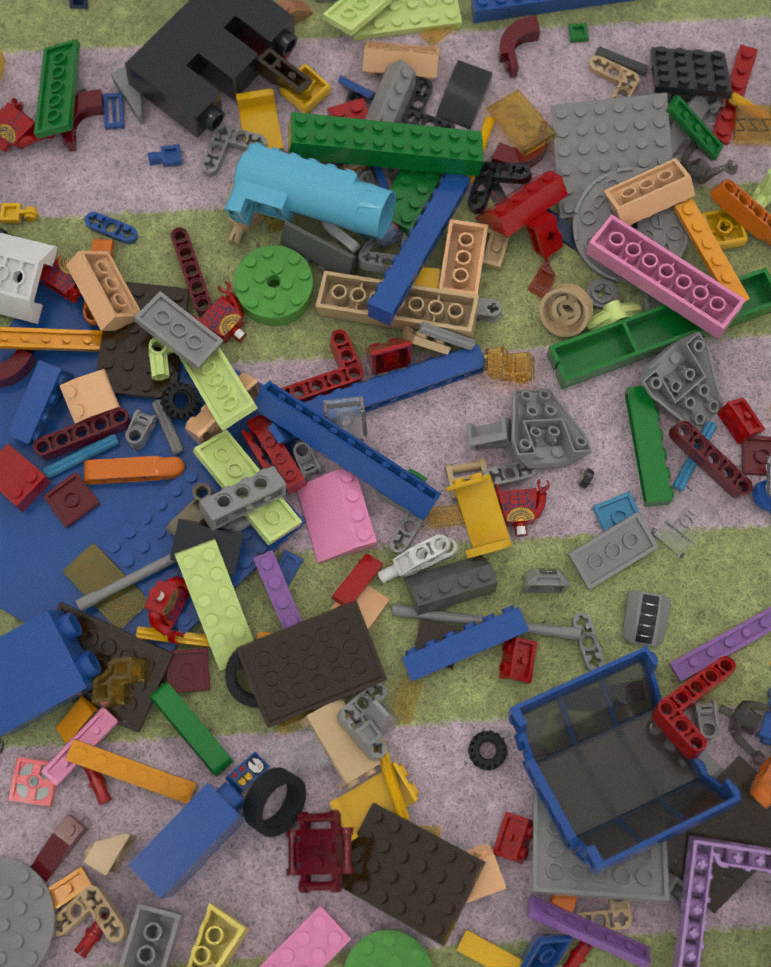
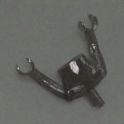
[680,140,738,185]
[719,700,771,766]

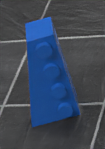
[7,360,74,445]

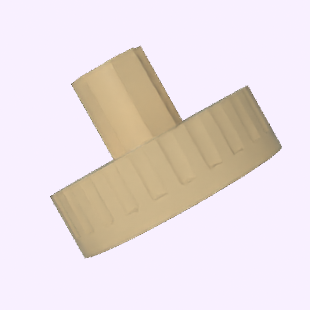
[539,283,593,337]

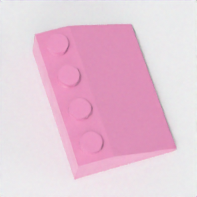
[297,468,377,563]

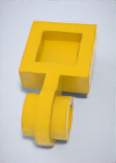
[0,203,39,224]

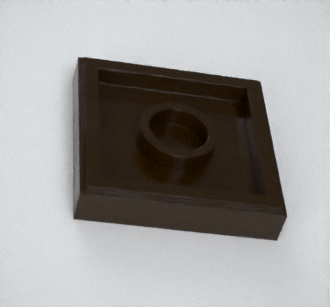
[415,619,462,669]

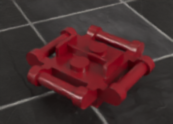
[286,810,354,893]

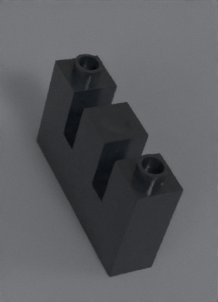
[125,0,298,138]

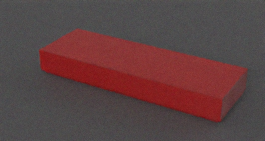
[331,553,383,605]

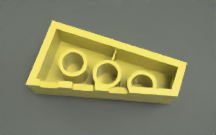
[186,903,250,967]

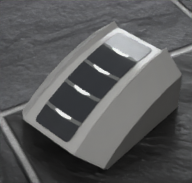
[523,567,570,593]
[622,591,671,647]

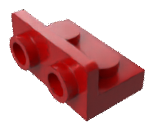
[717,397,765,444]
[499,636,537,684]
[493,811,533,865]

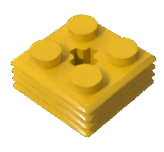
[279,63,331,114]
[702,209,748,250]

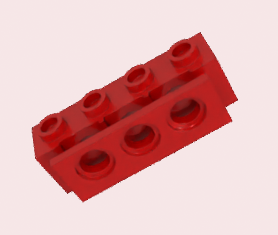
[241,414,307,495]

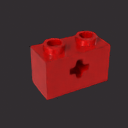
[525,211,563,259]

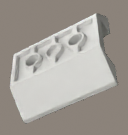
[0,233,58,324]

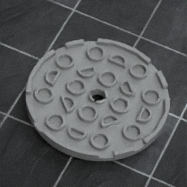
[573,166,689,284]
[0,857,57,967]

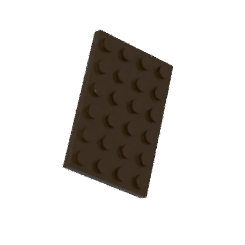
[97,281,189,401]
[236,600,387,728]
[56,602,175,733]
[666,755,771,914]
[342,802,486,946]

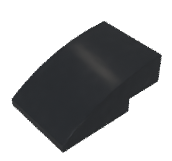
[436,60,493,130]
[170,519,244,576]

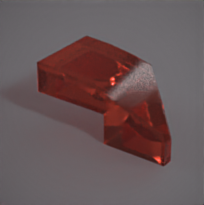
[527,258,555,298]

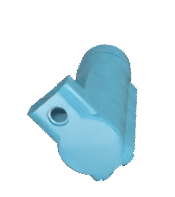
[224,142,396,239]

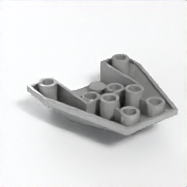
[640,332,723,430]
[511,389,592,469]

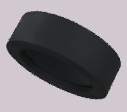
[225,643,259,708]
[243,767,306,837]

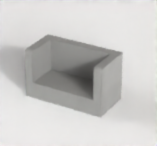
[466,416,512,451]

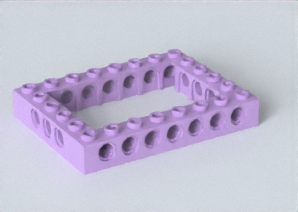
[673,835,771,967]

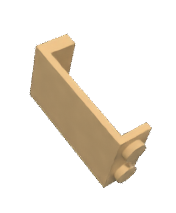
[300,698,381,789]

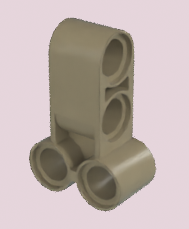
[166,483,227,537]

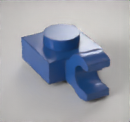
[148,144,183,167]

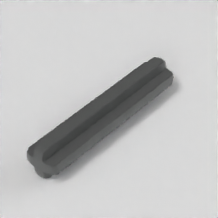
[595,46,648,76]

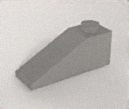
[111,66,144,124]

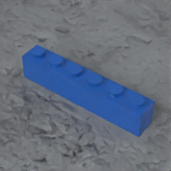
[402,605,529,681]

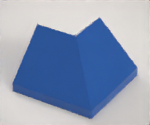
[520,934,574,967]

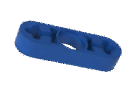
[85,212,138,245]

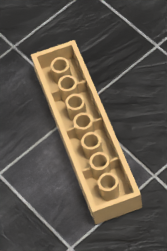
[315,271,480,338]

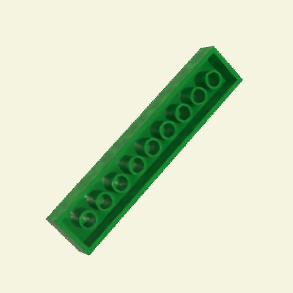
[288,112,484,176]

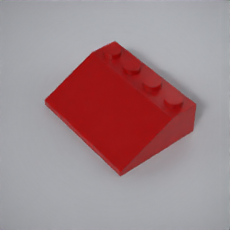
[475,171,568,238]

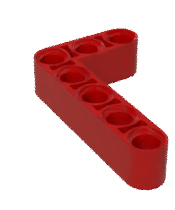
[282,329,364,402]
[652,656,736,759]

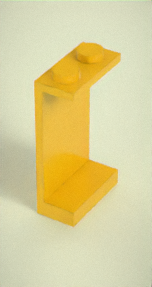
[236,88,285,153]
[446,472,512,558]
[329,762,420,841]

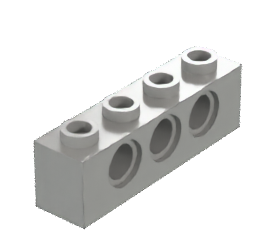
[200,466,286,531]

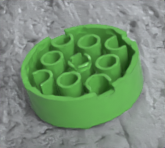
[234,245,314,326]
[344,930,433,967]

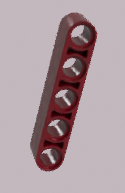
[171,227,212,317]
[33,407,131,461]
[669,421,753,498]

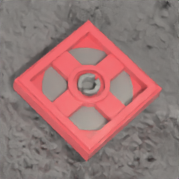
[8,757,56,807]

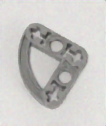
[358,229,409,273]

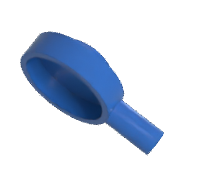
[752,480,771,514]

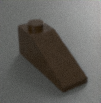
[257,47,313,94]

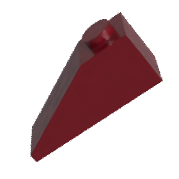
[31,814,89,882]

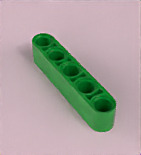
[149,682,233,777]

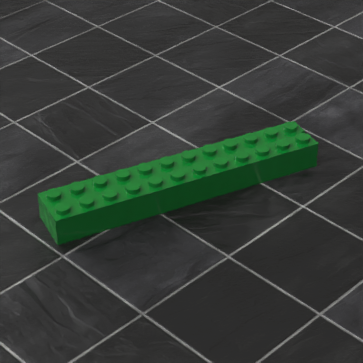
[547,267,771,389]

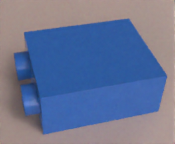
[0,610,101,737]
[128,781,245,899]

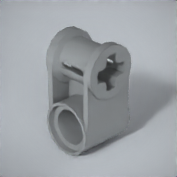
[476,297,502,323]
[125,409,157,450]
[290,439,322,479]
[692,699,719,741]

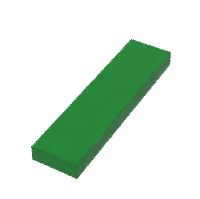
[666,95,724,161]

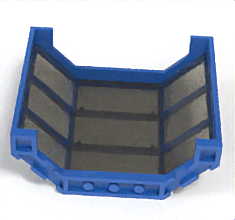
[508,646,741,875]

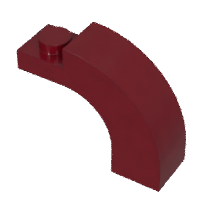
[498,15,540,78]
[60,89,104,152]
[491,123,550,172]
[0,349,36,388]

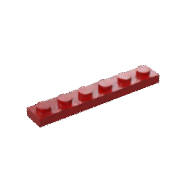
[712,44,758,146]

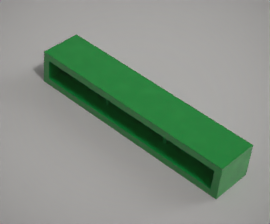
[624,386,674,507]

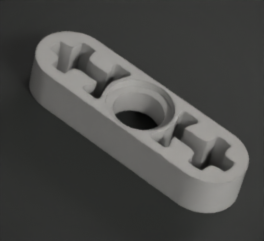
[572,612,604,671]

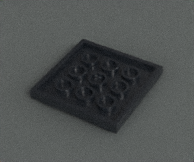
[650,46,732,99]

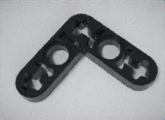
[403,79,456,129]
[468,162,532,214]

